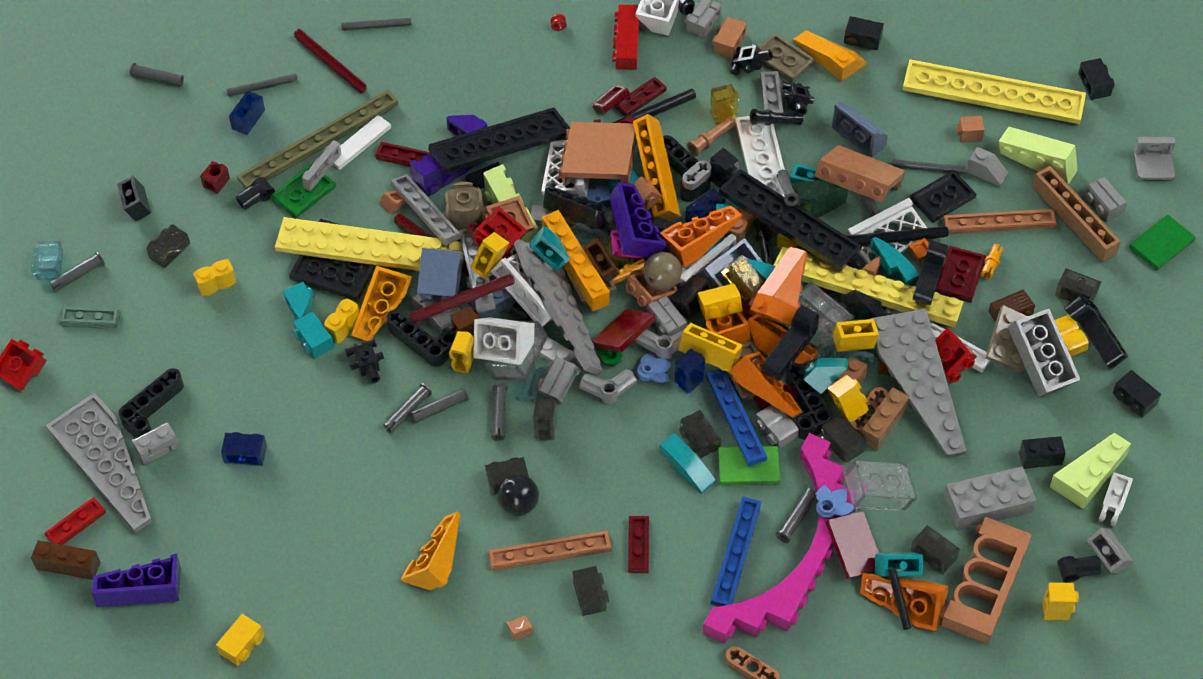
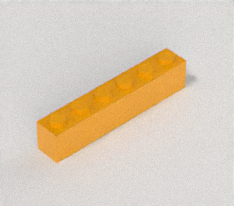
[633,114,681,221]
[542,210,610,312]

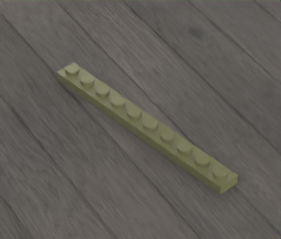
[237,90,399,190]

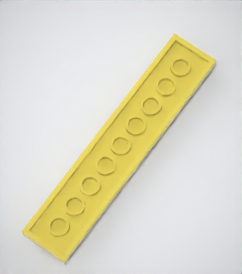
[902,59,1086,124]
[275,217,464,271]
[774,246,964,328]

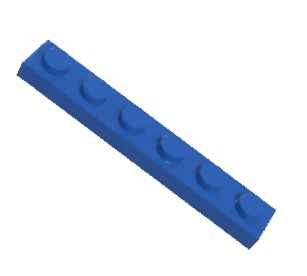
[706,369,767,466]
[711,496,762,607]

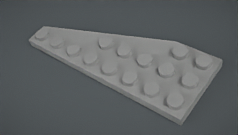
[514,239,603,375]
[870,309,967,458]
[45,393,152,533]

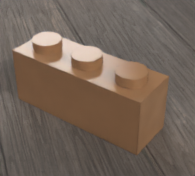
[860,388,910,451]

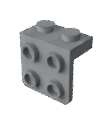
[1134,137,1175,180]

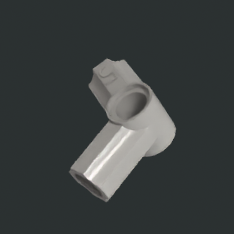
[636,329,685,360]
[579,369,637,405]

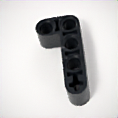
[663,135,711,202]
[543,187,615,228]
[912,240,948,305]
[1064,295,1128,369]
[761,305,820,381]
[386,310,456,367]
[785,363,832,440]
[118,368,184,438]

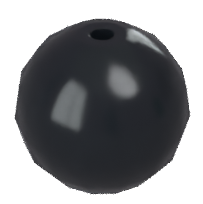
[498,474,539,516]

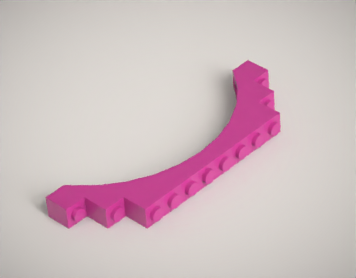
[703,433,859,643]

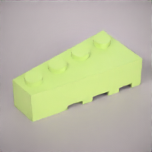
[999,127,1078,184]
[483,164,538,242]
[1050,433,1131,509]

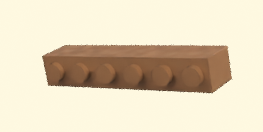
[1032,166,1121,262]

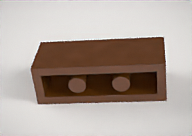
[31,540,101,580]

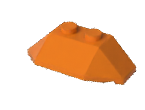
[747,314,820,364]

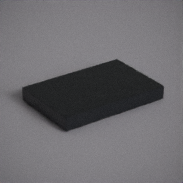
[910,170,977,223]

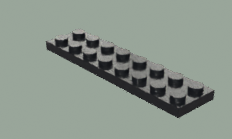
[428,107,570,174]
[718,169,862,272]

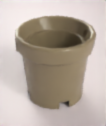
[444,182,485,241]

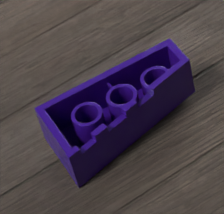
[410,154,481,197]
[609,182,667,258]
[92,553,181,607]

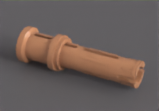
[687,117,736,156]

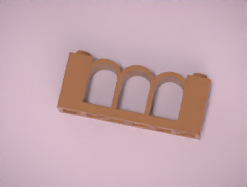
[940,517,1032,645]

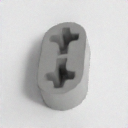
[682,160,711,190]

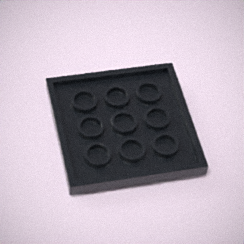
[289,218,377,301]

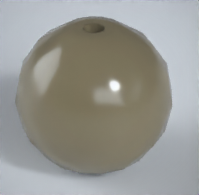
[643,252,682,291]

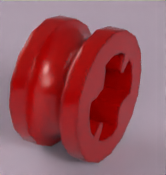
[550,14,567,31]

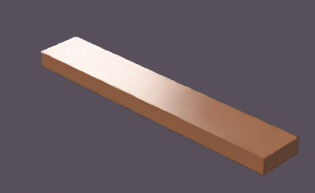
[943,209,1057,234]
[488,530,612,571]

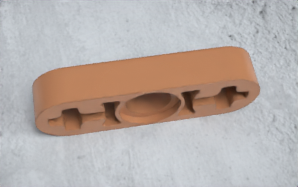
[851,387,888,435]
[725,646,780,679]

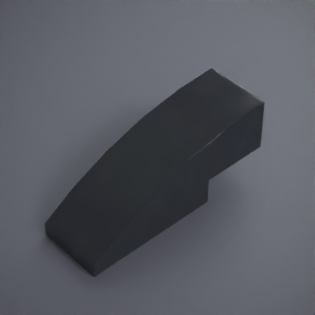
[841,290,892,320]

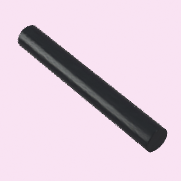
[887,567,911,630]

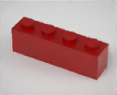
[612,5,639,70]

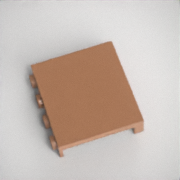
[559,122,637,186]
[814,145,906,203]

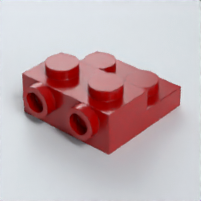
[473,207,527,259]
[935,327,977,384]
[0,338,47,391]

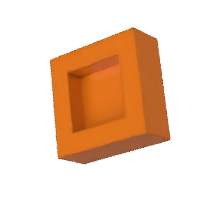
[908,238,929,262]

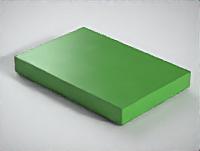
[718,446,780,485]

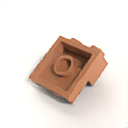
[482,196,535,233]
[625,271,678,310]

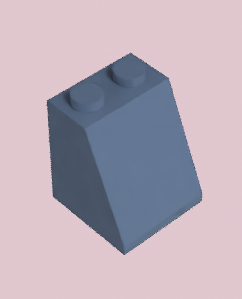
[417,248,465,300]

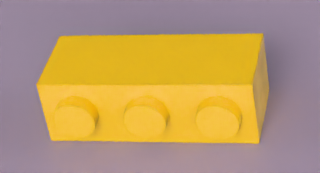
[678,323,743,372]

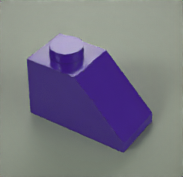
[446,115,487,136]

